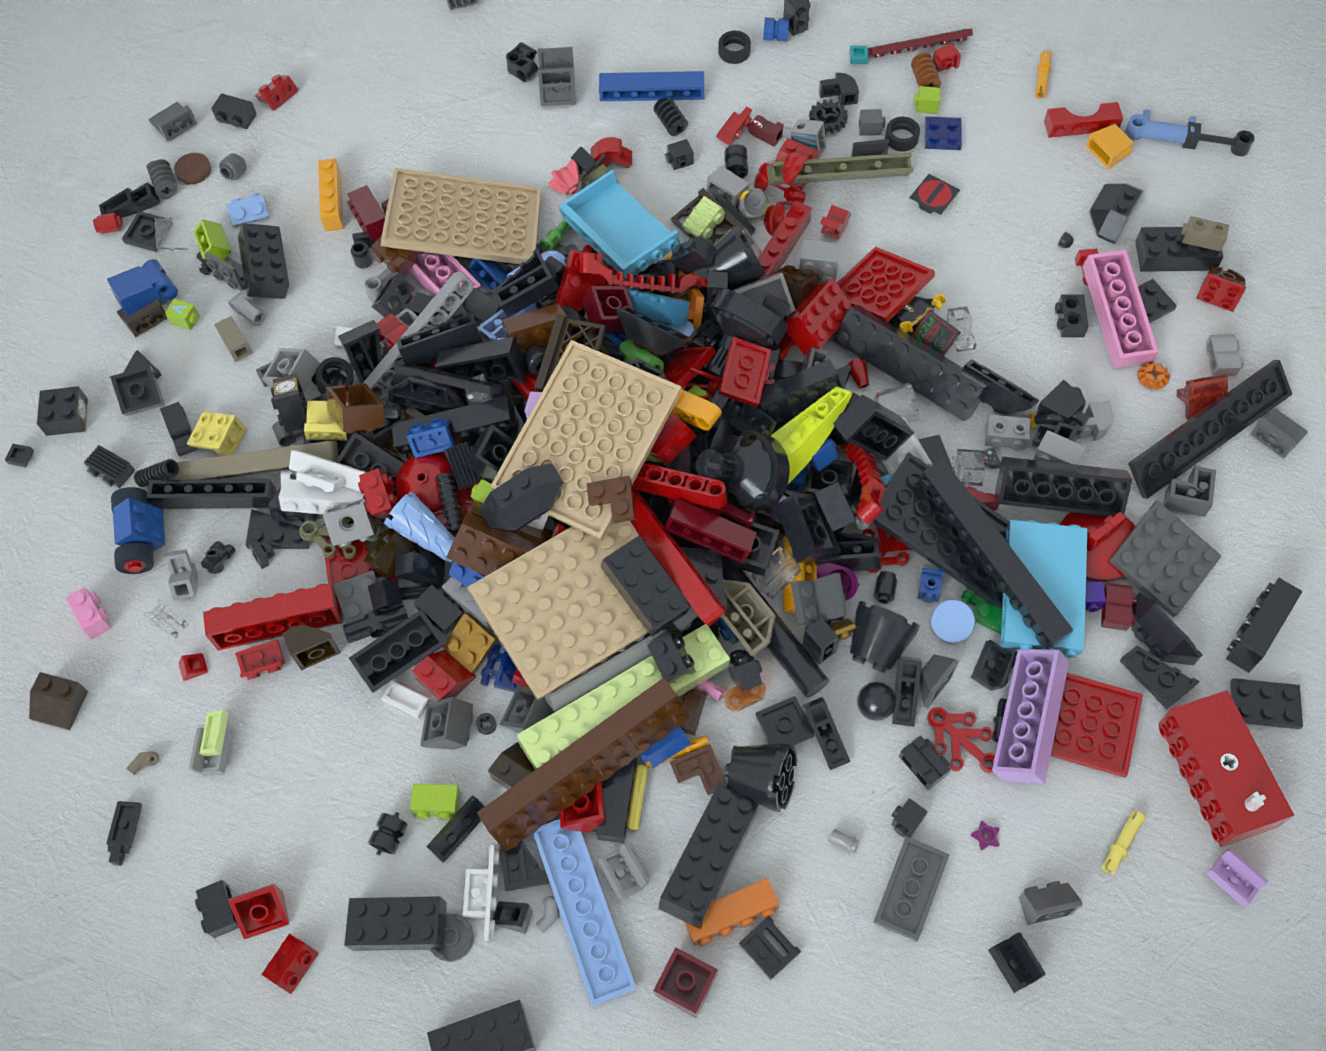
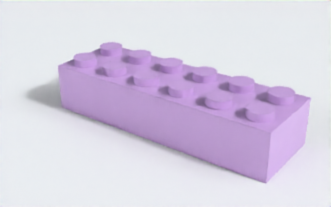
[992,649,1069,784]

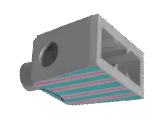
[783,119,826,159]

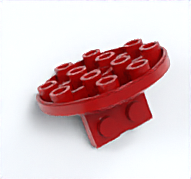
[1060,512,1135,582]

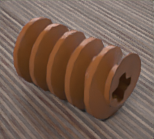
[911,52,941,88]

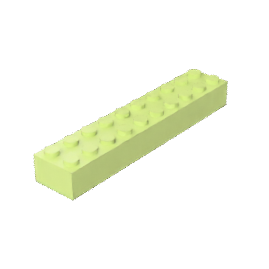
[517,624,730,770]

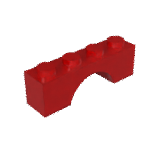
[1044,102,1123,138]

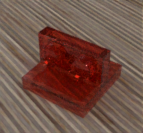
[1177,374,1228,420]

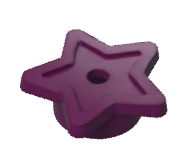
[971,821,1000,850]

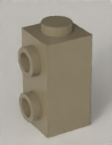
[1181,216,1229,252]
[214,316,252,362]

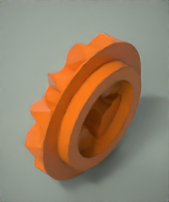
[1137,361,1170,390]

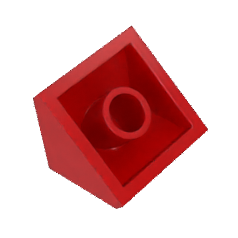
[559,781,605,833]
[228,884,289,939]

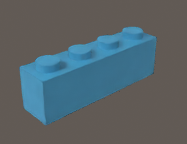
[627,288,690,328]

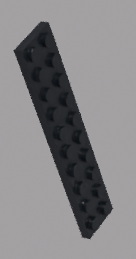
[1128,360,1292,499]

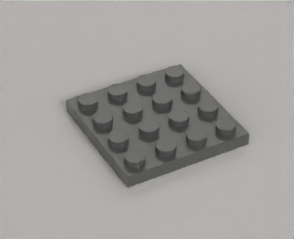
[1108,500,1222,617]

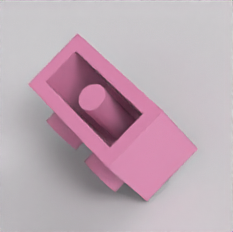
[66,587,111,639]

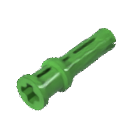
[539,220,571,252]

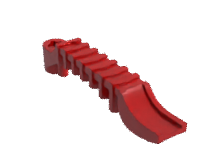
[579,253,708,293]
[840,443,886,525]

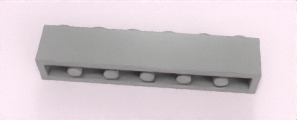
[545,630,665,712]

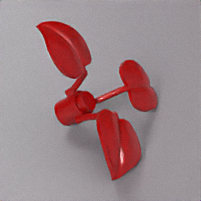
[754,153,808,236]

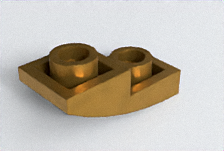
[829,619,856,640]

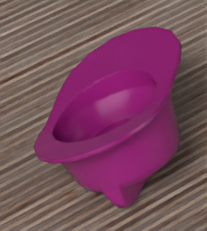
[817,563,860,600]

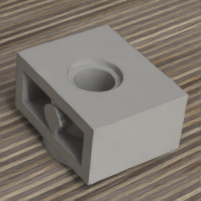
[323,499,375,547]

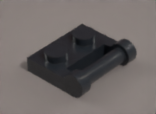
[739,916,802,981]

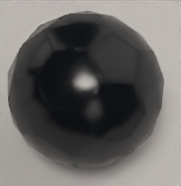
[857,682,896,721]

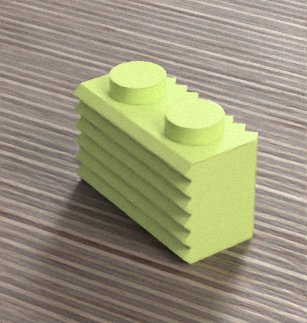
[682,196,725,239]

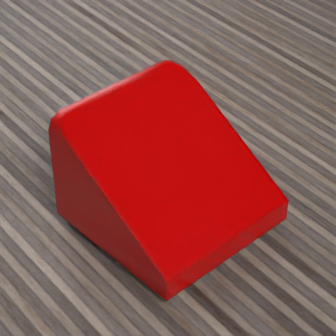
[179,653,208,681]

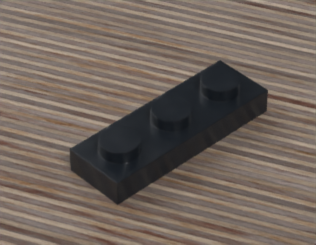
[426,795,485,863]

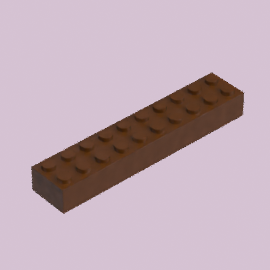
[477,677,690,852]

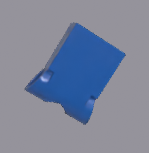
[107,259,178,317]

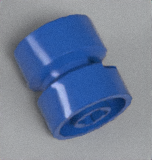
[763,17,789,42]

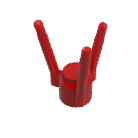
[687,367,722,400]

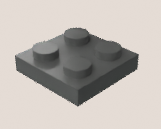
[333,571,388,624]

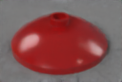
[395,453,457,512]

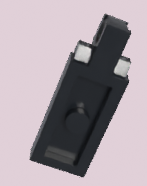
[106,801,142,866]

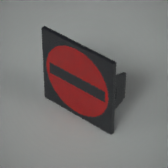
[909,174,960,215]

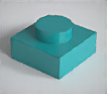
[849,46,868,64]

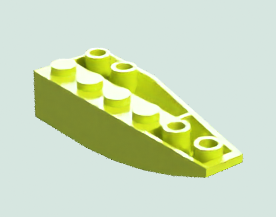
[771,386,852,484]

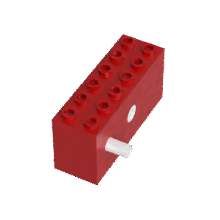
[1158,690,1294,847]

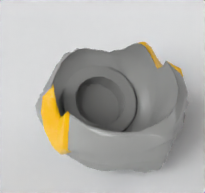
[739,188,769,219]

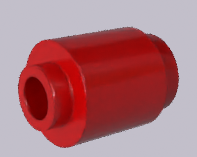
[93,212,123,234]

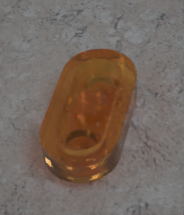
[725,682,766,711]

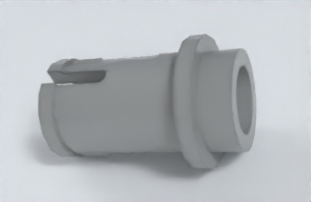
[829,829,860,853]

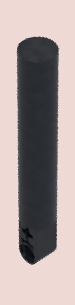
[722,563,829,698]

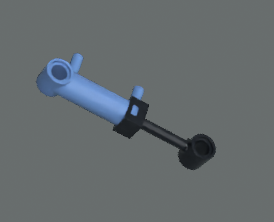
[1125,109,1255,156]

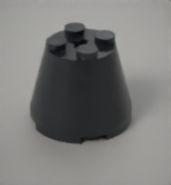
[704,224,767,289]
[850,601,920,673]
[724,743,798,813]

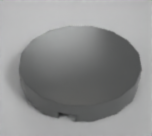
[431,914,474,962]

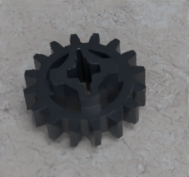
[809,99,848,134]

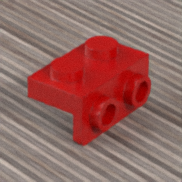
[255,74,298,110]
[716,106,752,146]
[235,639,286,680]
[261,934,318,994]

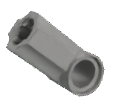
[365,268,400,302]
[228,290,266,325]

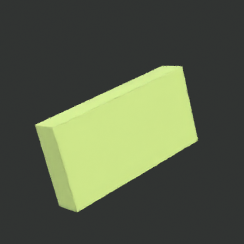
[199,710,229,757]

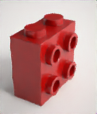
[358,468,400,520]

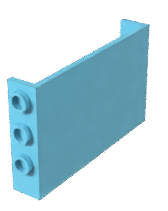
[558,170,681,281]
[1000,520,1087,658]

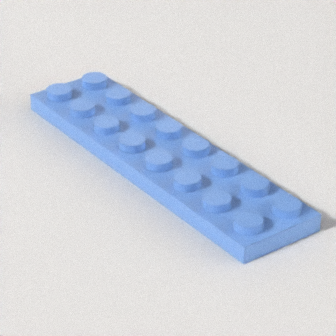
[533,819,637,1007]

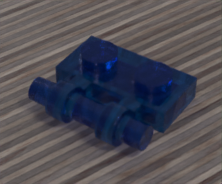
[480,644,518,693]

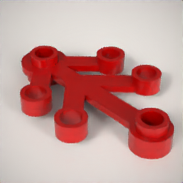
[862,523,914,573]
[927,707,995,773]

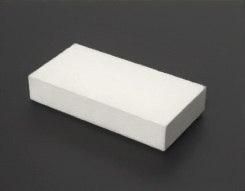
[381,680,430,719]

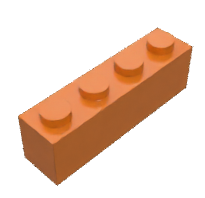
[683,878,779,947]

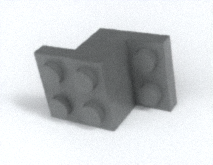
[537,46,576,106]

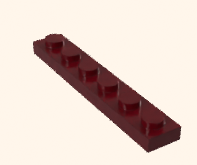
[868,28,973,58]

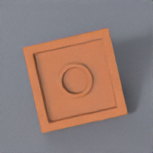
[675,286,704,331]

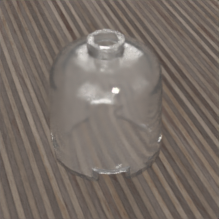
[873,383,919,423]

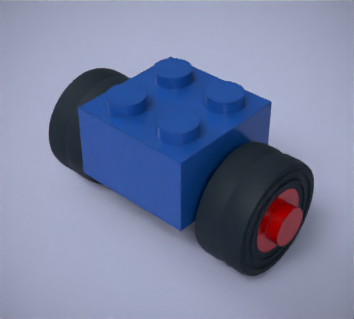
[111,487,165,574]

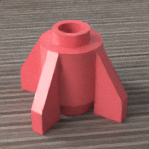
[549,159,580,195]

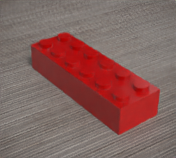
[203,584,343,651]

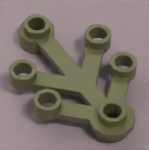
[299,516,381,559]

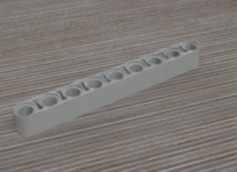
[363,272,473,401]

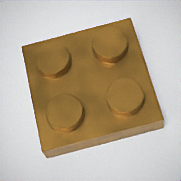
[443,613,499,673]

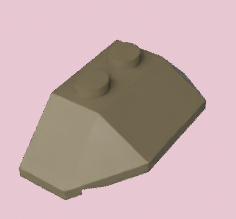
[721,579,776,657]

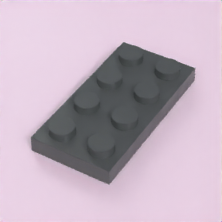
[873,836,950,942]

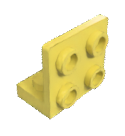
[304,401,348,441]
[187,412,247,456]

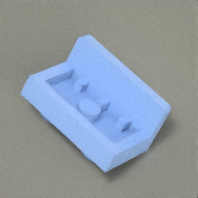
[226,193,269,226]

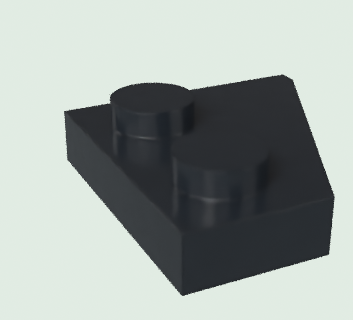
[500,841,550,891]

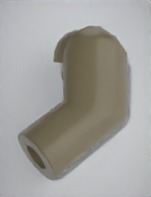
[126,751,159,775]

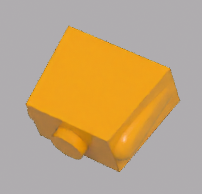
[1086,124,1134,169]

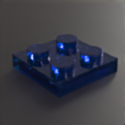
[925,116,962,150]

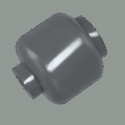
[219,153,247,180]

